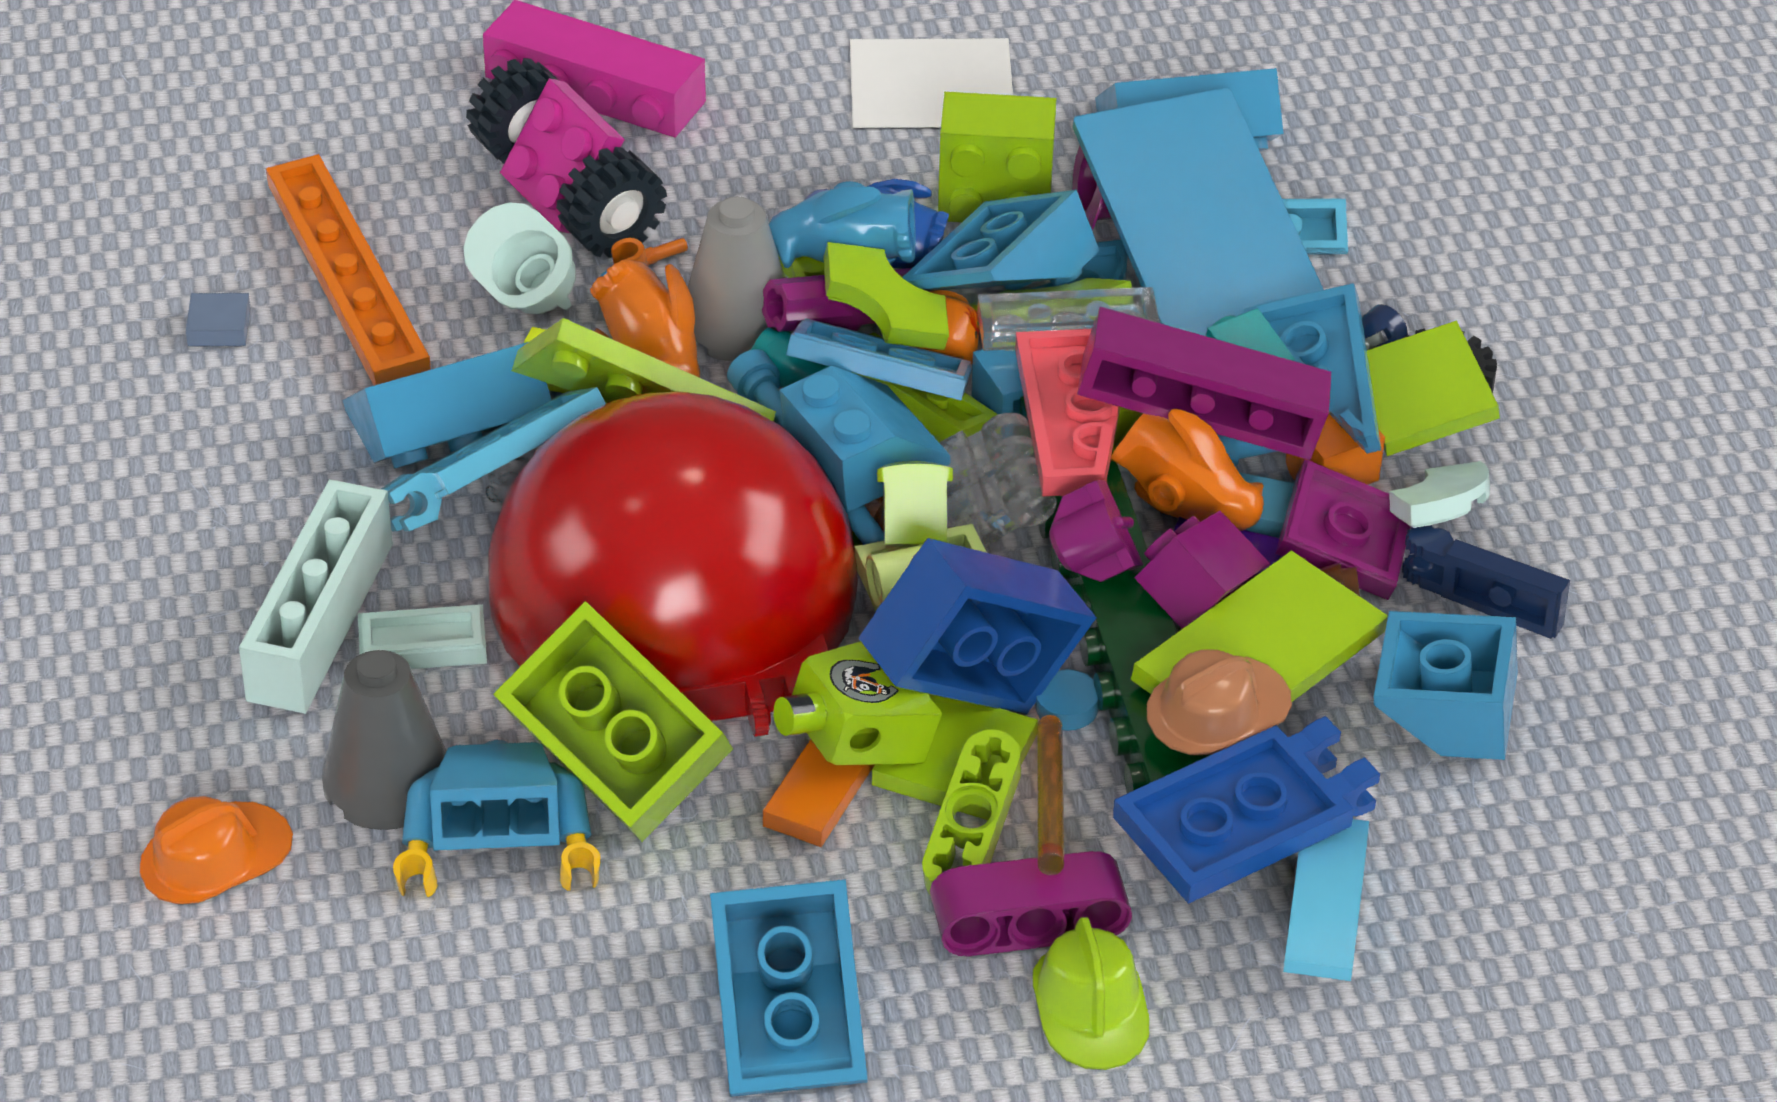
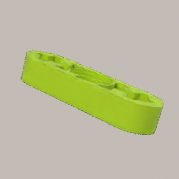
[922,729,1021,896]

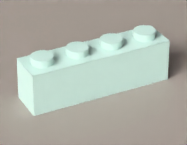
[239,479,393,714]

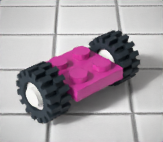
[466,58,667,258]

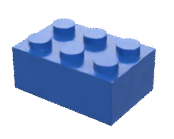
[858,538,1097,714]

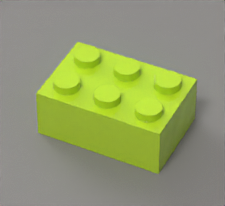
[493,601,733,842]

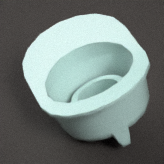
[463,202,576,314]

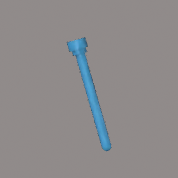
[727,349,884,545]

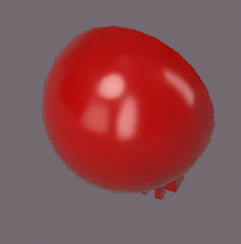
[488,391,858,737]

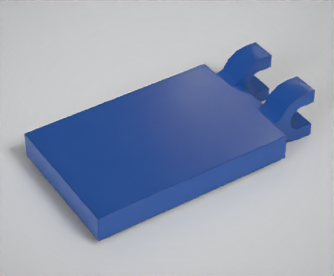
[1113,716,1380,904]

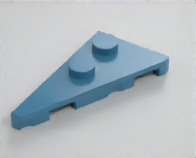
[1244,283,1381,453]

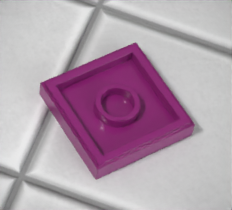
[1275,459,1411,600]

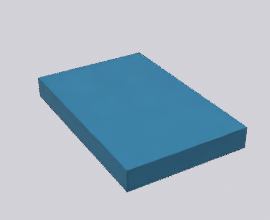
[786,318,973,401]

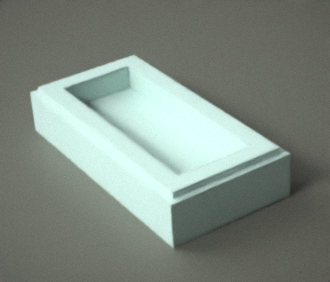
[358,604,487,669]

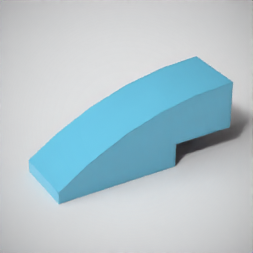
[1283,819,1369,981]

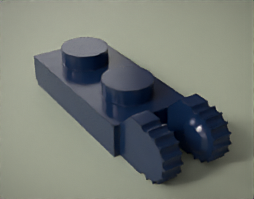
[1402,525,1570,639]

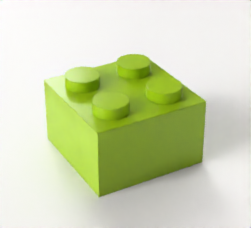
[938,91,1057,223]

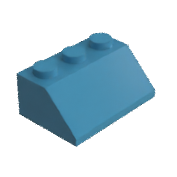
[1095,68,1284,151]
[342,342,552,469]

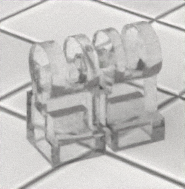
[939,413,1056,554]

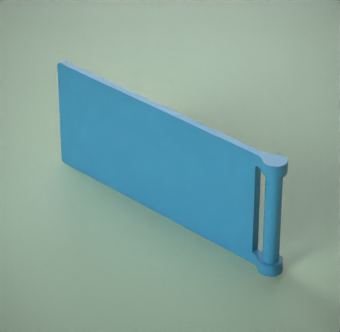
[1072,88,1324,466]

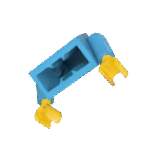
[393,739,601,897]

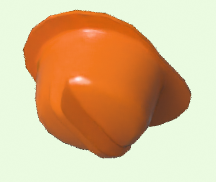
[139,796,293,904]

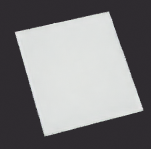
[850,38,1013,128]

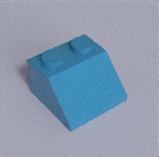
[780,366,951,513]
[1374,611,1518,760]

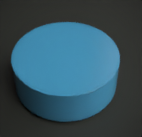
[1036,669,1099,731]

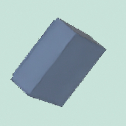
[186,293,251,346]

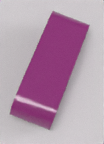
[930,851,1132,956]

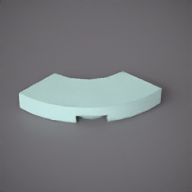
[1389,461,1490,528]

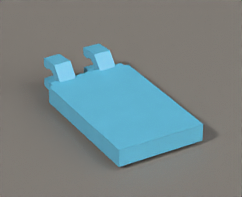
[381,387,606,532]

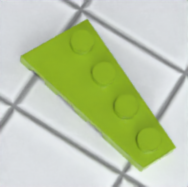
[511,318,776,421]

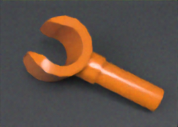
[611,238,688,267]

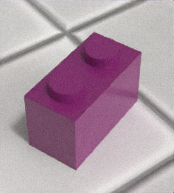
[1135,511,1271,629]

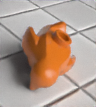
[590,260,700,378]
[1111,409,1264,531]

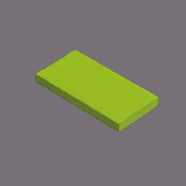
[1131,550,1388,702]

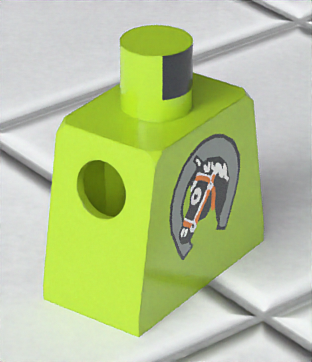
[773,641,942,765]

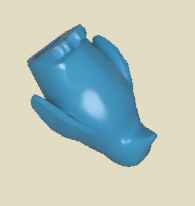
[769,181,916,268]

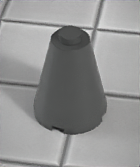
[322,650,446,830]

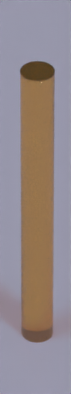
[1037,715,1064,875]

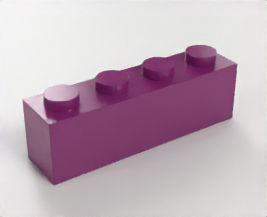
[1077,306,1332,460]

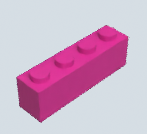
[483,0,706,138]

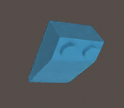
[902,190,1100,291]
[710,879,868,1097]

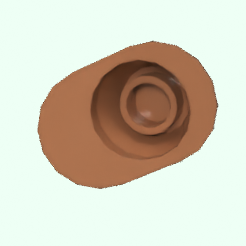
[1147,650,1292,755]

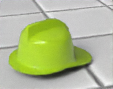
[1033,917,1149,1070]

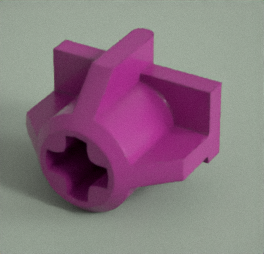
[1049,480,1143,582]

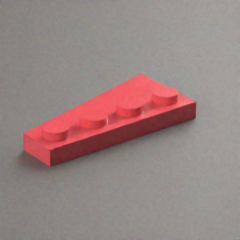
[1015,329,1121,497]

